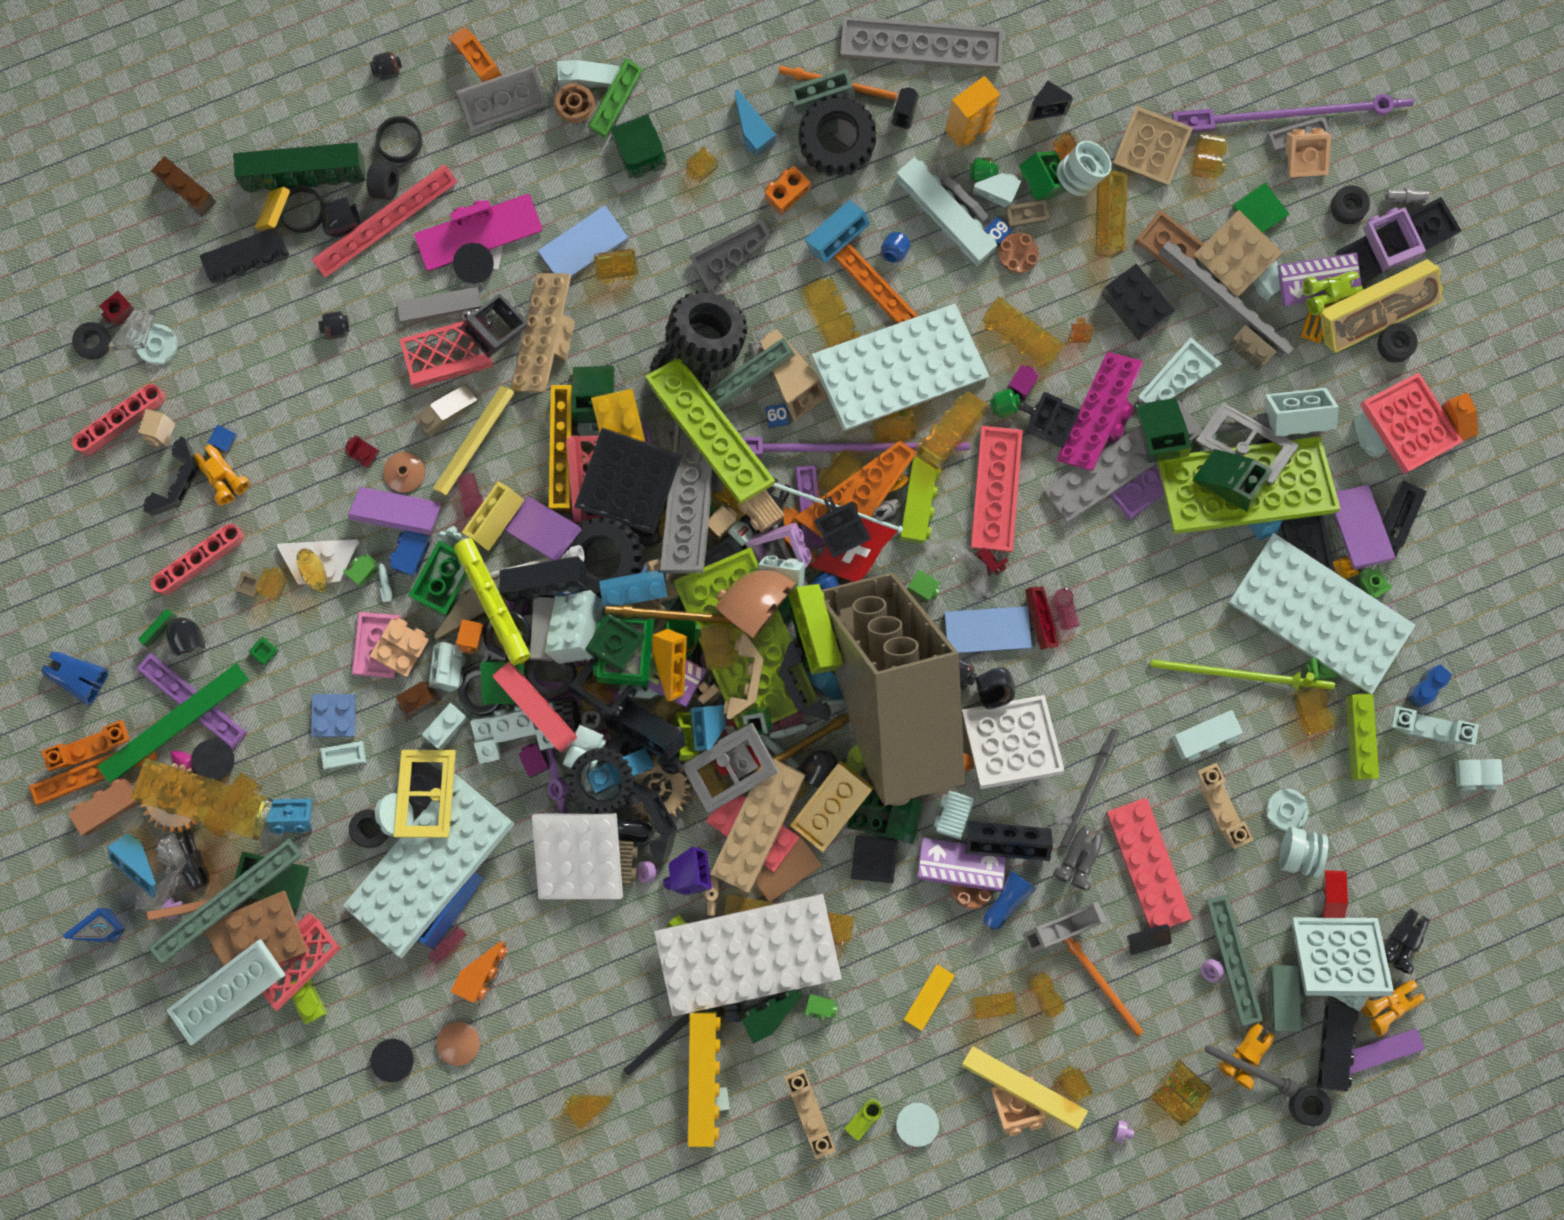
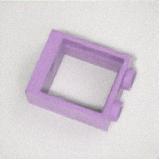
[1363,207,1426,272]
[746,523,811,568]

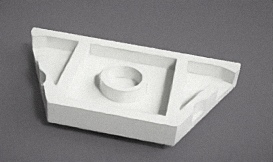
[277,539,359,585]

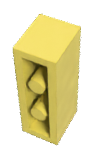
[462,482,524,551]

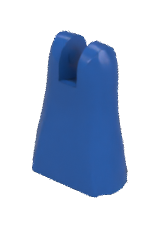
[41,651,109,705]
[983,870,1037,930]

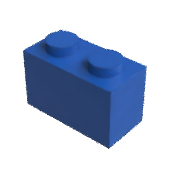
[389,530,432,578]

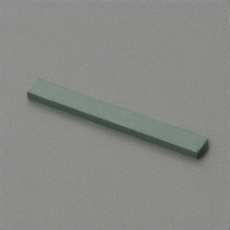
[148,838,303,965]

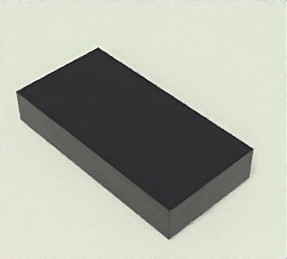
[1127,924,1172,955]

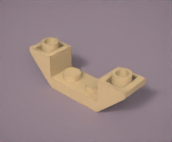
[723,634,763,720]
[1197,763,1254,849]
[784,1068,836,1159]

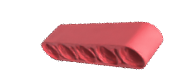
[72,384,165,456]
[151,524,244,595]
[493,661,578,753]

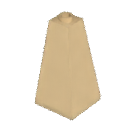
[760,329,827,422]

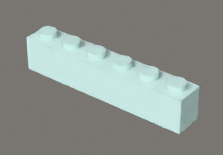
[895,157,997,267]

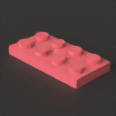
[706,795,799,872]

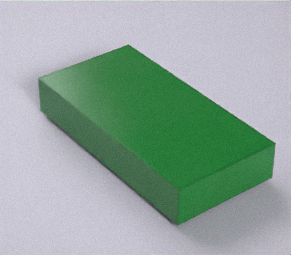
[138,609,178,648]

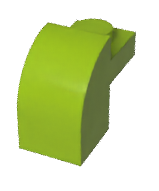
[671,712,700,761]

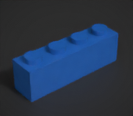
[418,872,484,950]

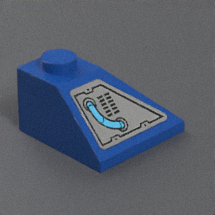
[63,908,125,943]

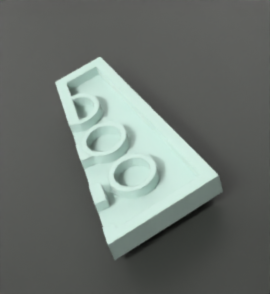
[1137,338,1222,403]

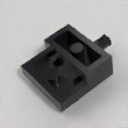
[1019,391,1081,448]
[814,496,871,558]

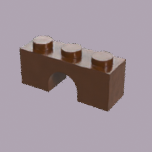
[151,156,216,217]

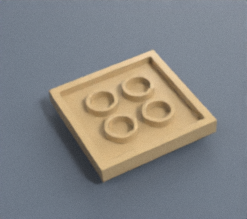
[1112,106,1193,186]
[1194,210,1283,297]

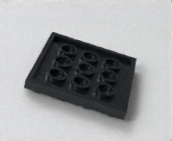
[574,427,682,534]

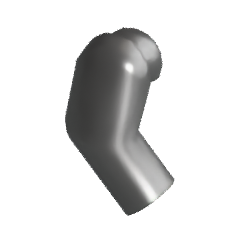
[462,309,493,329]

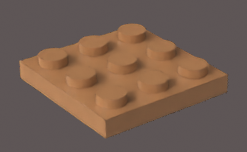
[224,891,308,964]

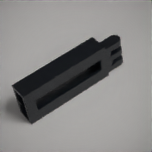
[1383,481,1427,558]

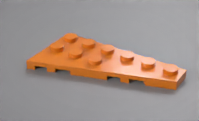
[794,441,916,540]

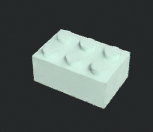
[1264,388,1339,436]
[545,590,604,664]

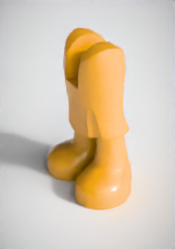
[193,444,251,506]
[1361,980,1425,1037]
[1217,1023,1275,1090]

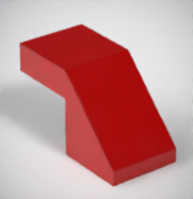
[1322,870,1348,918]

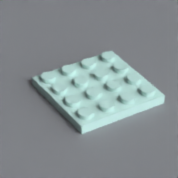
[1291,917,1394,996]

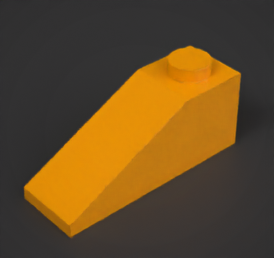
[652,629,687,701]

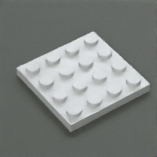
[962,695,1064,789]
[532,813,623,899]

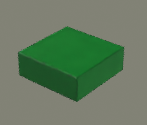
[248,636,279,666]

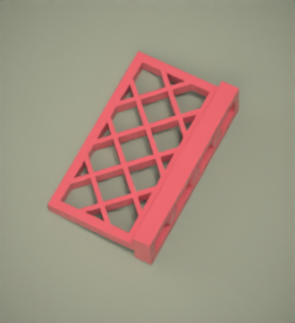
[399,320,494,389]
[566,435,605,522]
[262,912,341,1011]

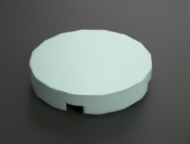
[135,324,178,366]
[1265,789,1309,831]
[375,793,414,836]
[896,1102,939,1147]

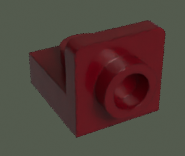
[344,435,380,469]
[975,547,1009,576]

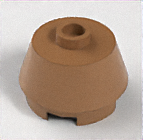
[554,83,595,124]

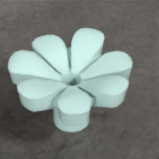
[437,526,464,548]

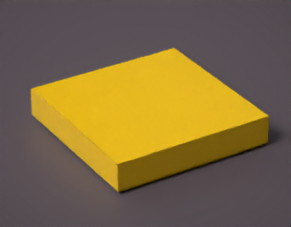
[254,187,290,231]

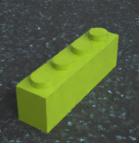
[899,456,941,545]
[788,584,843,674]
[1346,694,1379,781]

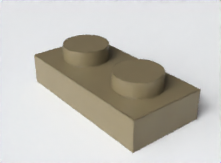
[1005,200,1050,228]

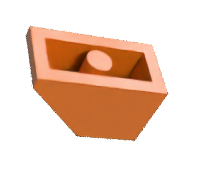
[1442,392,1478,441]
[456,619,484,654]

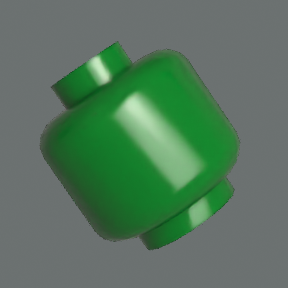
[970,157,999,184]
[990,389,1022,418]

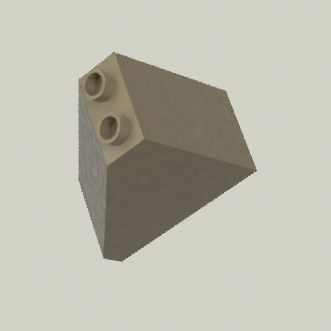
[821,572,965,806]

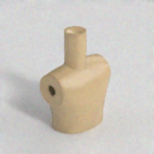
[703,876,719,916]

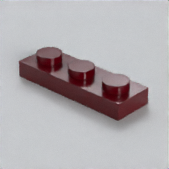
[1025,586,1059,650]

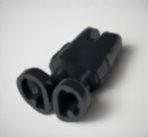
[159,828,210,891]
[1384,908,1430,975]

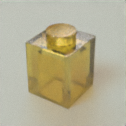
[686,146,718,183]
[255,567,288,601]

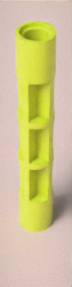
[453,538,531,665]

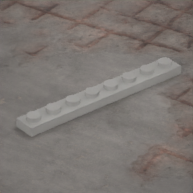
[1159,241,1293,359]

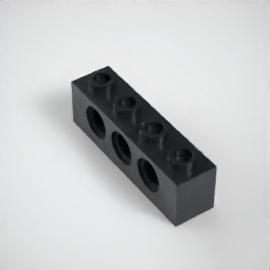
[964,821,1053,861]

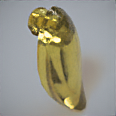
[296,548,327,593]

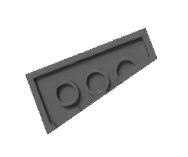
[689,218,771,291]

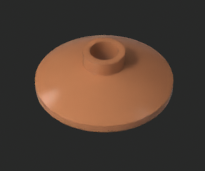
[383,452,425,493]

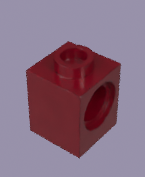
[99,291,136,327]

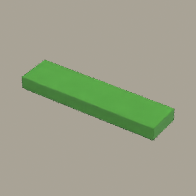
[587,58,643,138]

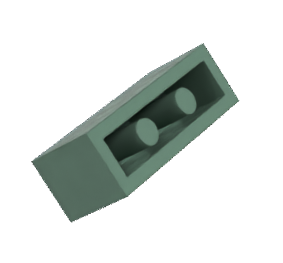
[789,68,855,114]
[1268,965,1304,1031]

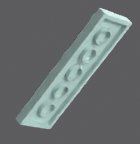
[166,939,285,1046]

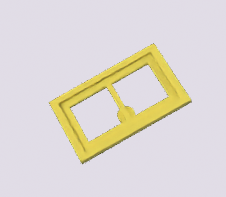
[393,750,456,838]

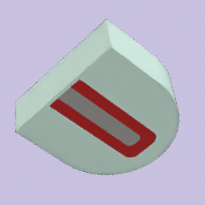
[728,522,753,546]

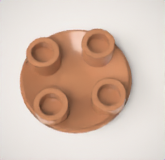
[998,233,1039,273]
[950,884,993,909]
[436,1022,480,1066]

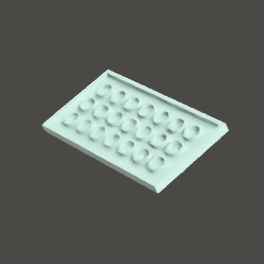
[810,304,989,431]
[1228,533,1415,694]
[343,774,515,958]

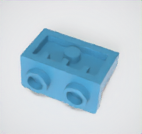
[266,799,313,834]

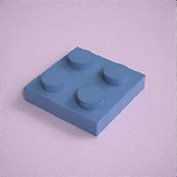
[311,694,356,737]

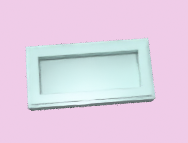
[320,741,367,770]

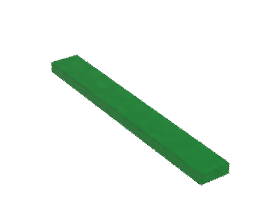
[97,663,250,784]

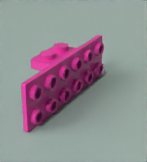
[414,194,543,271]
[1057,352,1143,471]

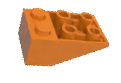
[450,942,508,1003]

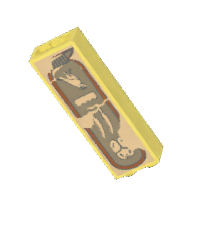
[1320,259,1443,353]

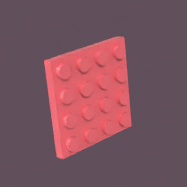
[1359,372,1463,474]

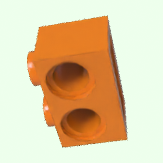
[764,166,811,216]

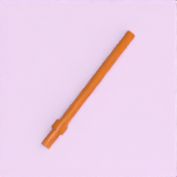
[778,65,897,101]
[1064,938,1144,1037]

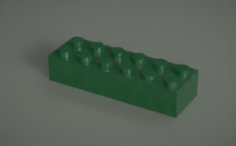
[233,142,366,193]

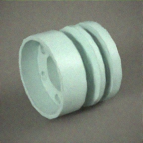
[1057,141,1111,196]
[1279,827,1328,878]

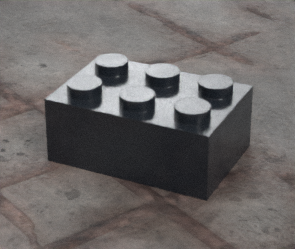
[1101,263,1175,341]

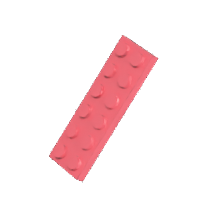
[970,426,1023,553]
[1106,798,1192,929]

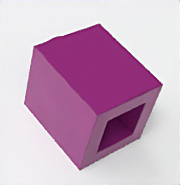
[1007,365,1039,400]
[518,743,549,778]

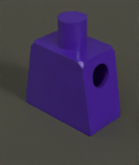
[663,846,712,895]

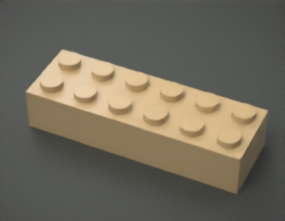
[710,758,806,893]

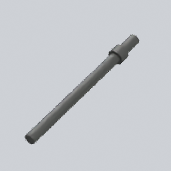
[1061,729,1119,847]

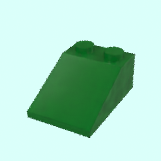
[408,541,468,618]

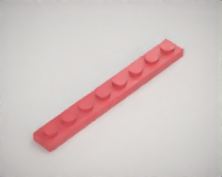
[312,164,457,278]

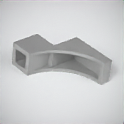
[1022,901,1107,954]

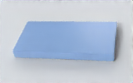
[538,206,629,278]
[944,606,1032,653]

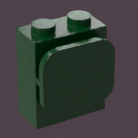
[610,114,667,179]

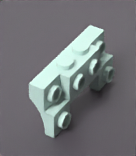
[470,701,555,764]

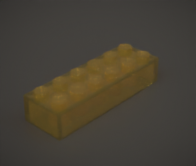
[130,758,273,841]

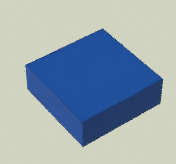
[207,425,237,453]

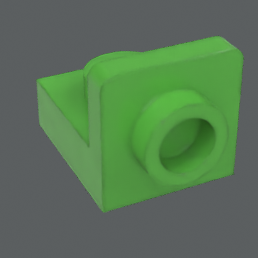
[1305,658,1337,680]

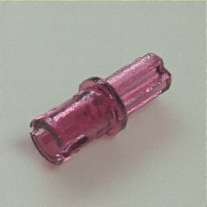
[428,925,467,964]

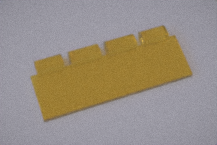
[801,278,861,347]

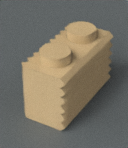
[138,409,175,448]
[738,490,784,533]
[708,505,737,544]

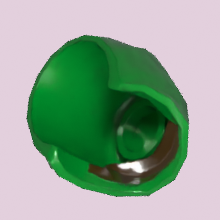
[662,619,701,658]

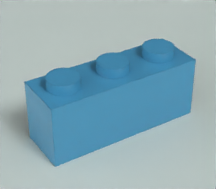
[804,200,870,263]
[599,570,667,609]

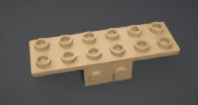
[511,273,575,393]

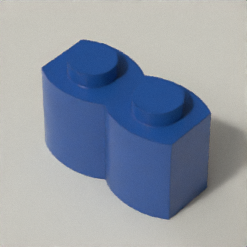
[1406,664,1452,708]

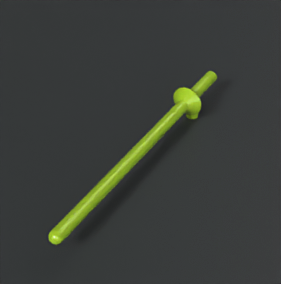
[1149,659,1335,692]

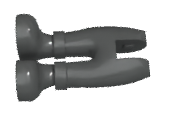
[1053,826,1103,891]

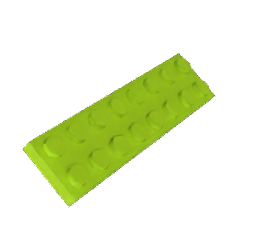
[645,359,775,505]

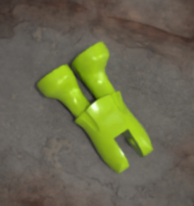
[1302,271,1363,316]

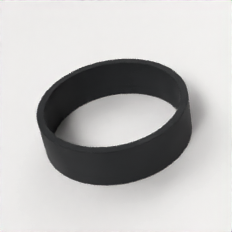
[376,116,422,163]
[280,186,324,233]

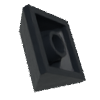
[1027,80,1073,122]

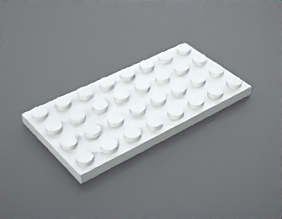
[654,894,842,1016]

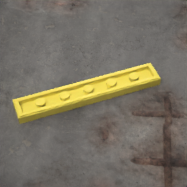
[433,386,514,495]
[962,1046,1088,1131]

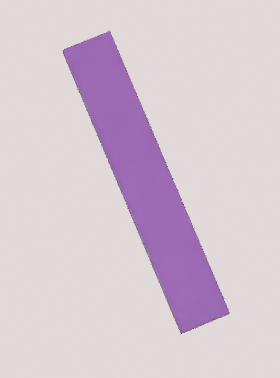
[136,653,247,749]

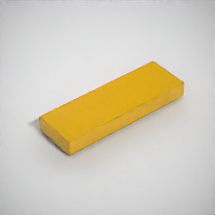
[903,964,955,1031]

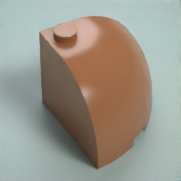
[715,570,796,638]

